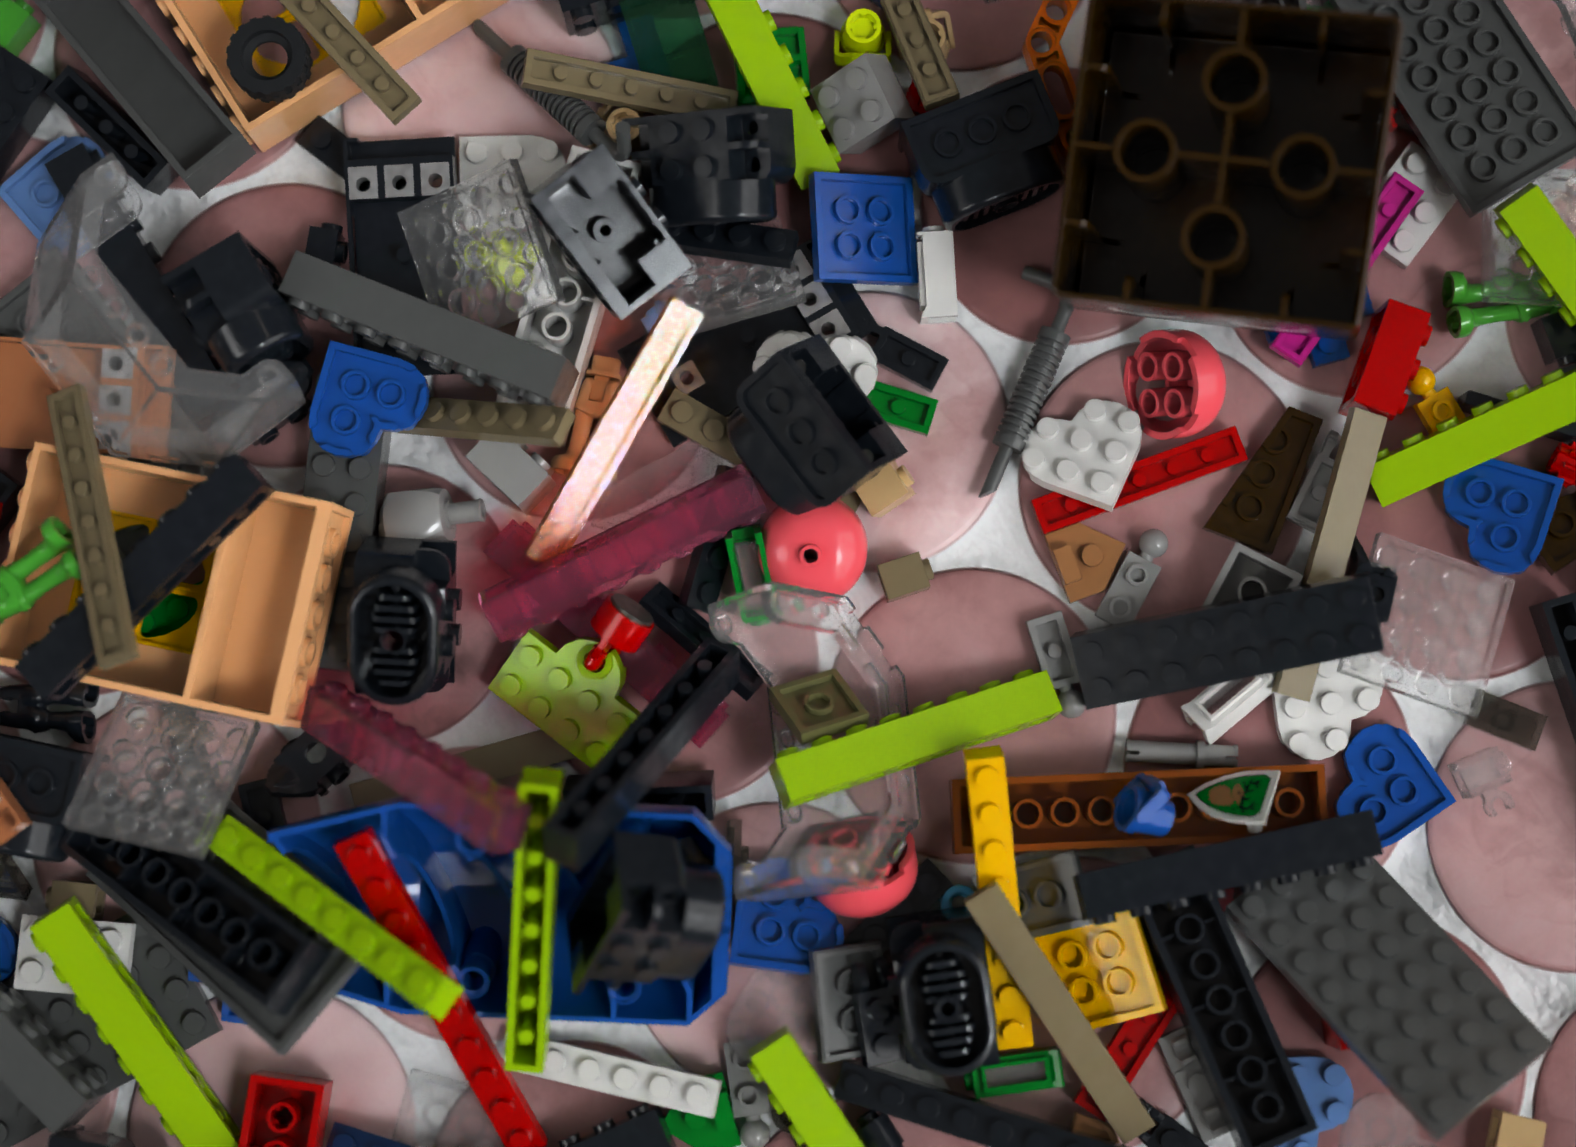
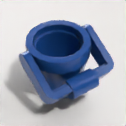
[1114,773,1175,837]

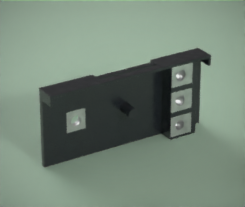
[343,137,465,376]
[617,239,878,448]

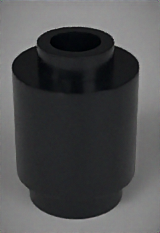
[855,1110,904,1147]

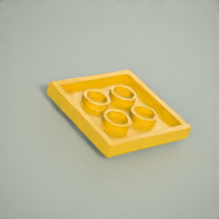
[1034,911,1168,1029]

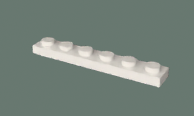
[501,1031,722,1118]

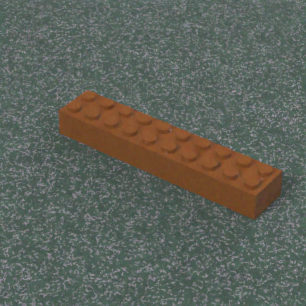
[949,764,1328,854]

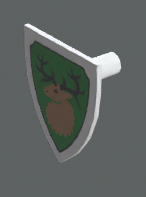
[1187,770,1280,834]

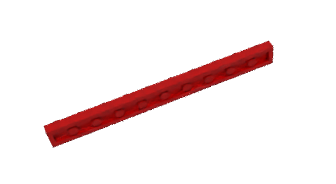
[334,826,548,1147]

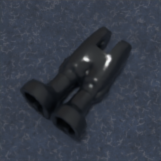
[0,682,100,744]

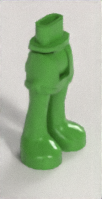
[1442,271,1562,338]
[0,516,81,624]

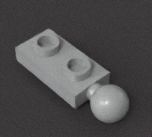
[1094,529,1168,625]
[1025,611,1086,718]
[723,1038,771,1147]

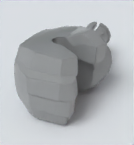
[378,488,486,541]

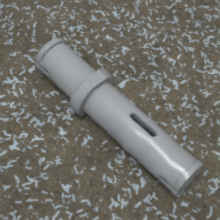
[1125,739,1238,769]

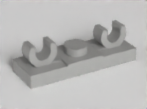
[1157,1026,1229,1143]

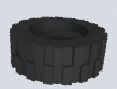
[226,16,313,103]

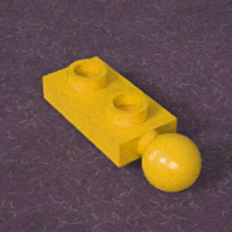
[1407,366,1466,434]

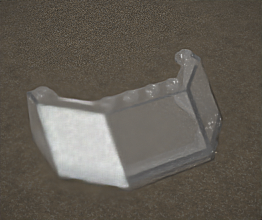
[21,152,307,468]
[708,581,922,902]

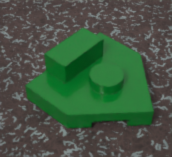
[665,1070,742,1147]

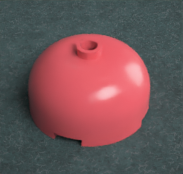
[1123,329,1226,440]
[758,500,868,605]
[804,816,918,918]

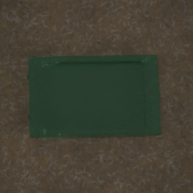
[619,0,719,87]

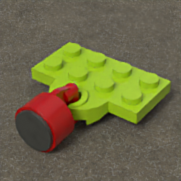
[488,593,654,769]

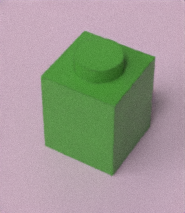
[0,0,41,57]

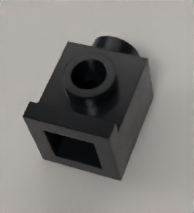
[305,223,348,267]

